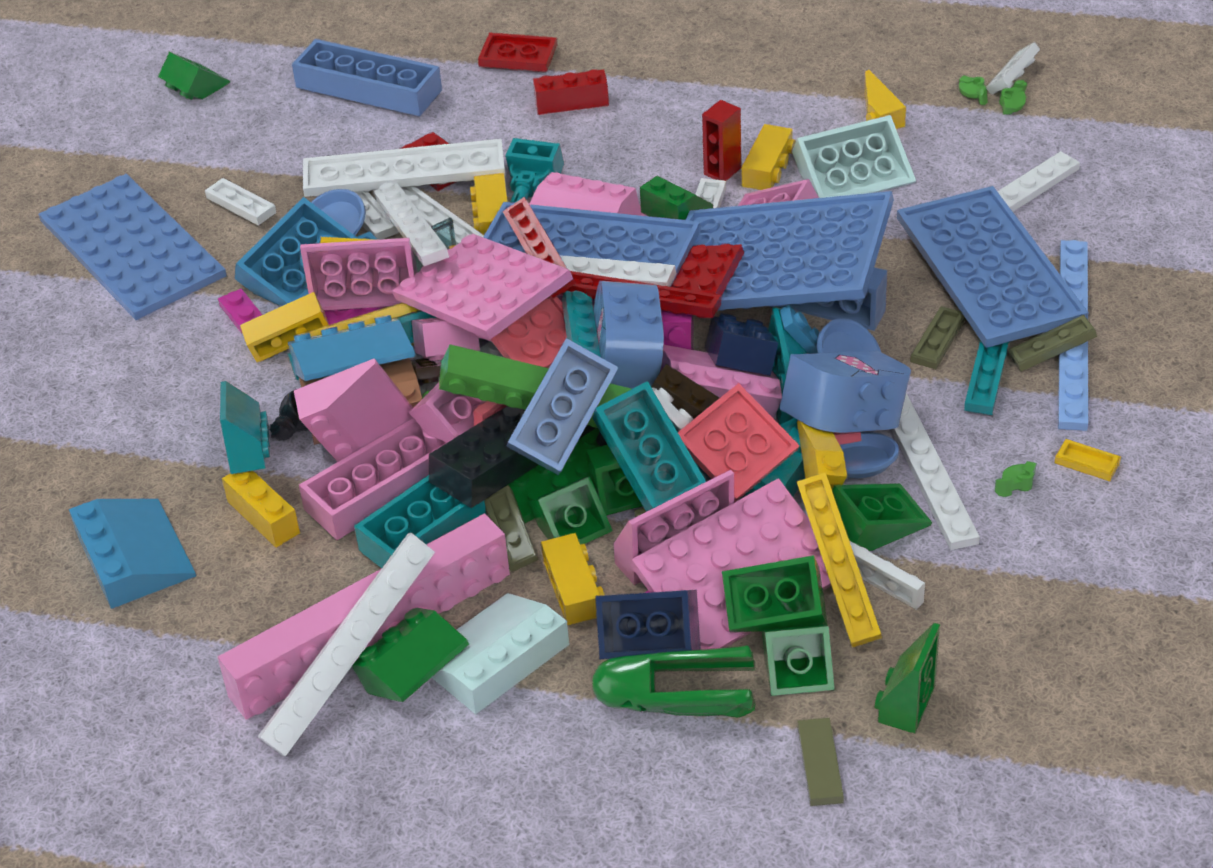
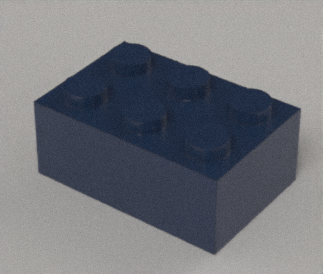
[704,313,778,376]
[595,590,701,659]

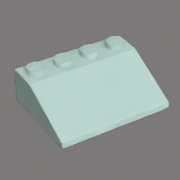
[792,115,916,198]
[432,593,569,714]

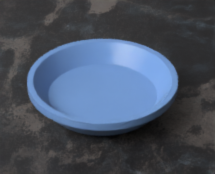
[311,189,366,235]
[817,319,881,353]
[840,432,899,479]

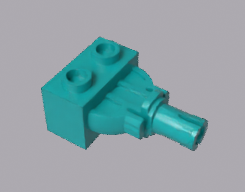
[505,138,565,203]

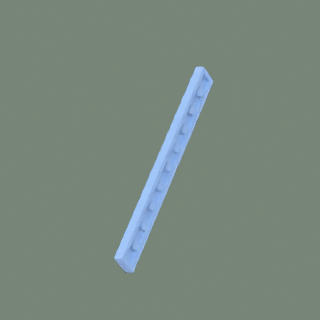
[1058,240,1088,431]

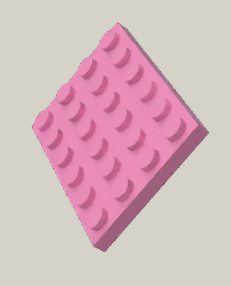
[392,234,573,340]
[630,478,831,650]

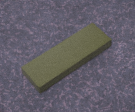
[910,306,966,370]
[1008,315,1097,372]
[485,485,539,572]
[797,718,844,806]

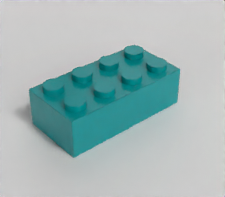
[593,381,706,512]
[354,475,486,568]

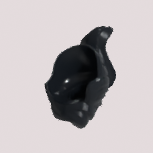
[269,389,308,441]

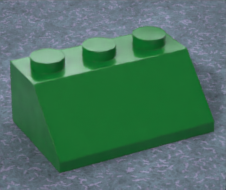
[352,607,469,703]

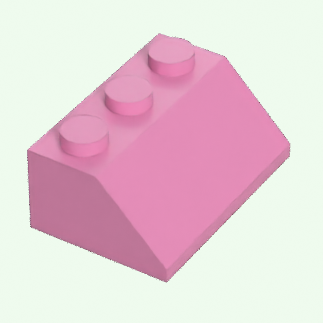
[409,383,486,443]

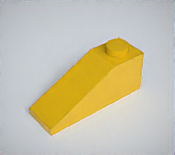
[865,70,906,129]
[797,420,847,490]

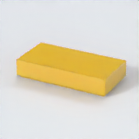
[1054,439,1121,481]

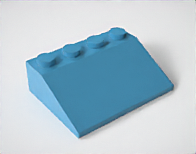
[235,197,359,306]
[288,315,415,381]
[69,499,196,609]

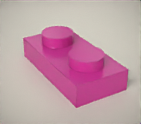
[218,289,263,334]

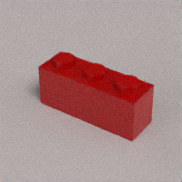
[533,69,609,115]
[702,99,742,181]

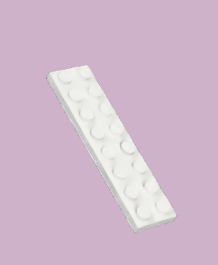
[303,139,505,197]

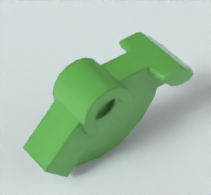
[959,75,988,105]
[999,80,1027,115]
[995,461,1037,497]

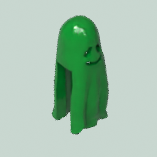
[592,646,755,718]

